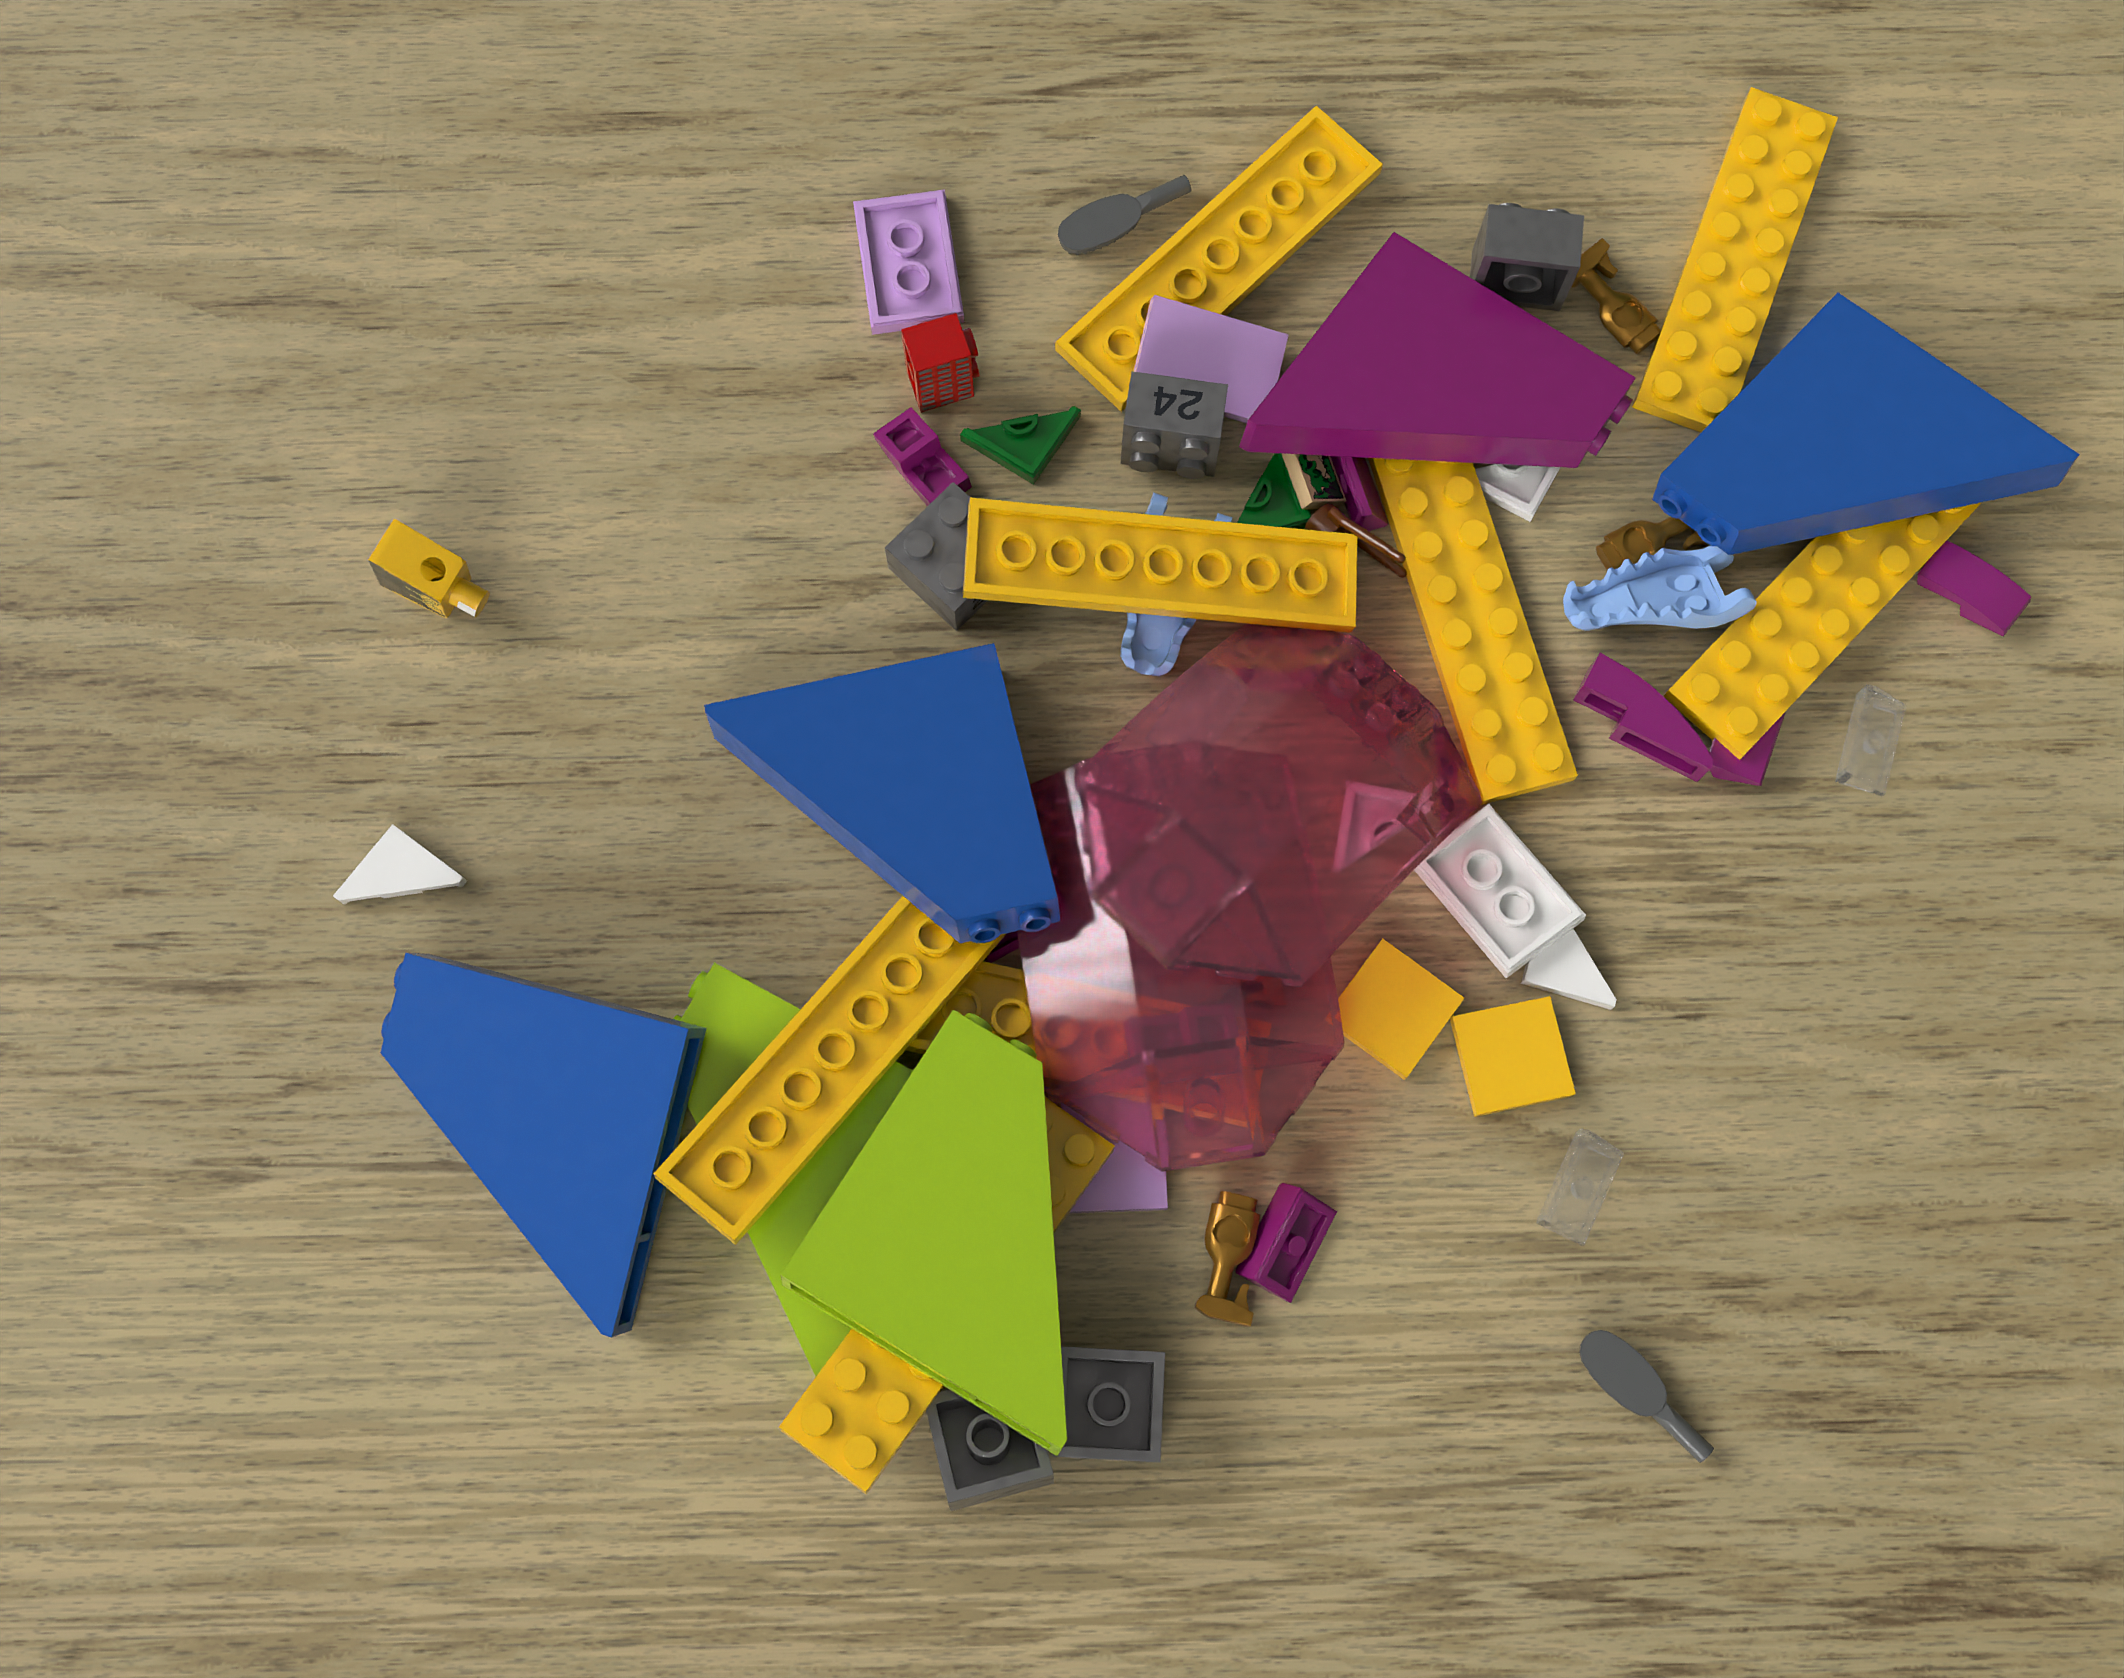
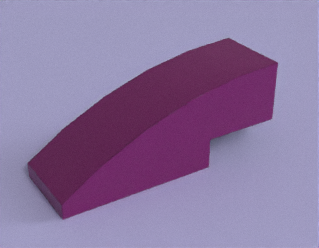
[1573,653,1714,782]

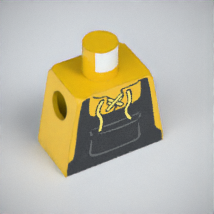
[368,519,490,618]

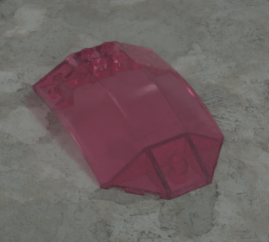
[1074,624,1482,987]
[1017,743,1345,1172]

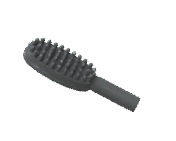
[1058,175,1192,255]
[1579,1330,1714,1463]

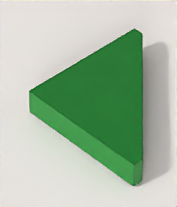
[960,406,1081,485]
[1237,453,1312,529]

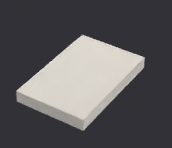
[1410,804,1586,978]

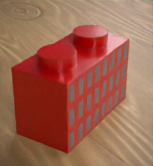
[901,313,980,413]

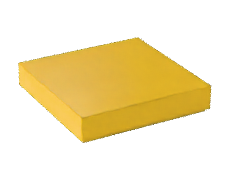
[1323,938,1464,1080]
[1450,996,1576,1117]

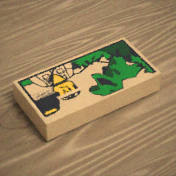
[1281,453,1346,509]

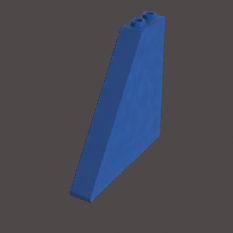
[1652,293,2080,555]
[704,643,1060,943]
[380,953,706,1338]

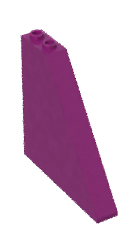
[1239,232,1636,468]

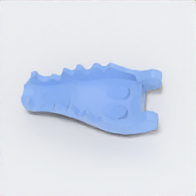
[1120,492,1233,677]
[1563,545,1757,631]

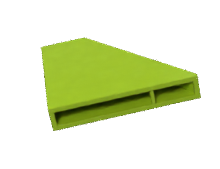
[673,962,913,1376]
[781,1010,1067,1457]

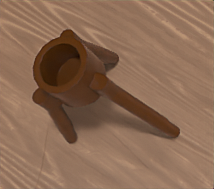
[1305,503,1407,578]

